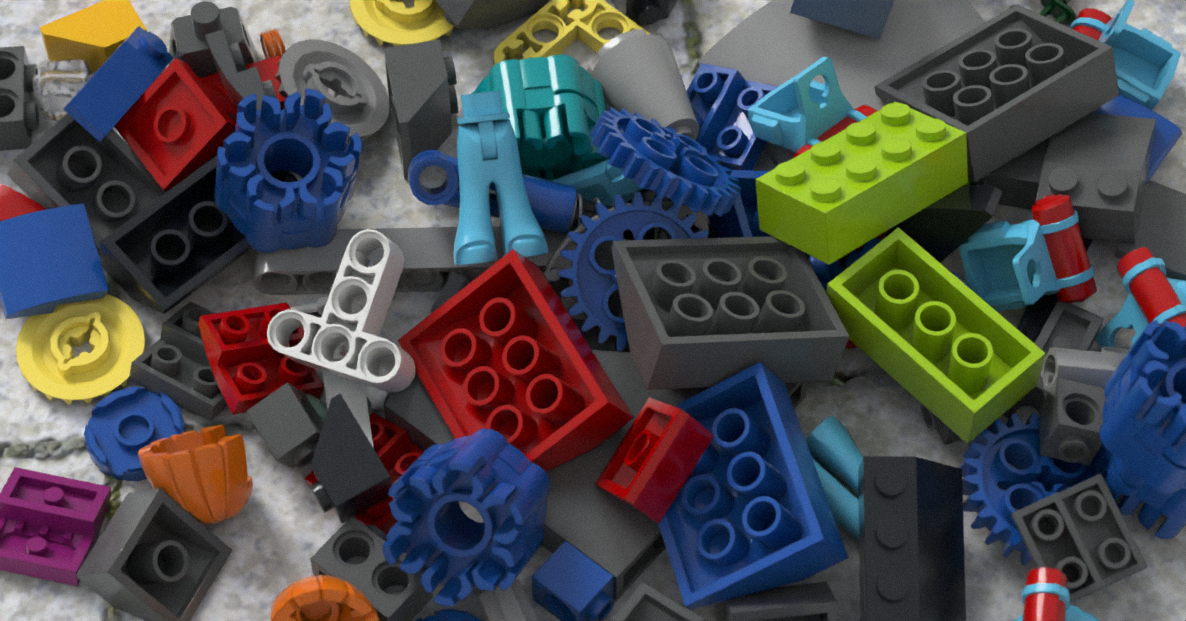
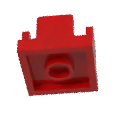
[114,58,238,191]

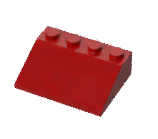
[398,249,634,472]

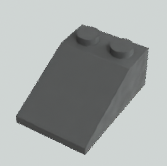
[7,113,167,256]
[1035,113,1156,243]

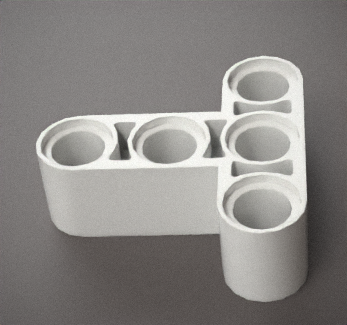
[267,229,416,393]

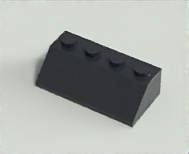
[100,155,299,314]
[858,456,966,621]

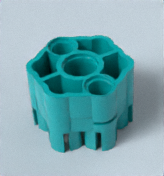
[471,55,610,191]

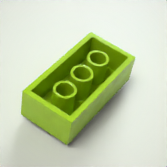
[755,101,968,264]
[826,227,1045,444]

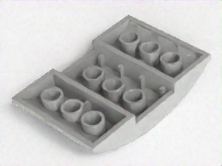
[698,0,986,166]

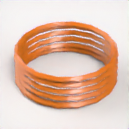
[260,28,286,59]

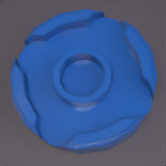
[84,387,186,481]

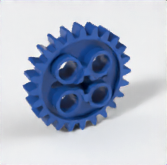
[590,108,741,217]
[557,192,709,351]
[959,413,1118,566]

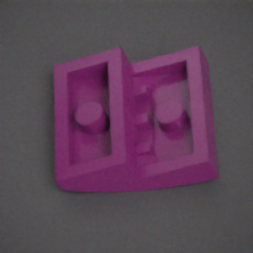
[0,467,111,586]

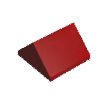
[595,397,714,524]

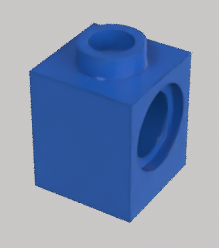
[532,540,615,621]

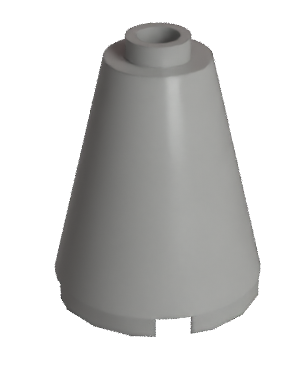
[587,29,699,140]

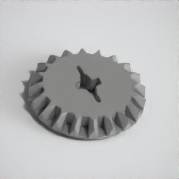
[275,39,389,144]

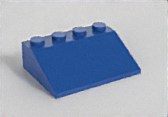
[628,362,848,610]

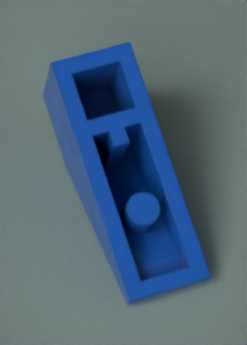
[64,26,174,142]

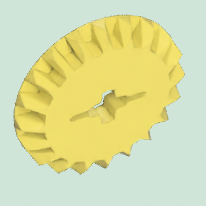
[349,0,455,47]
[16,294,146,405]

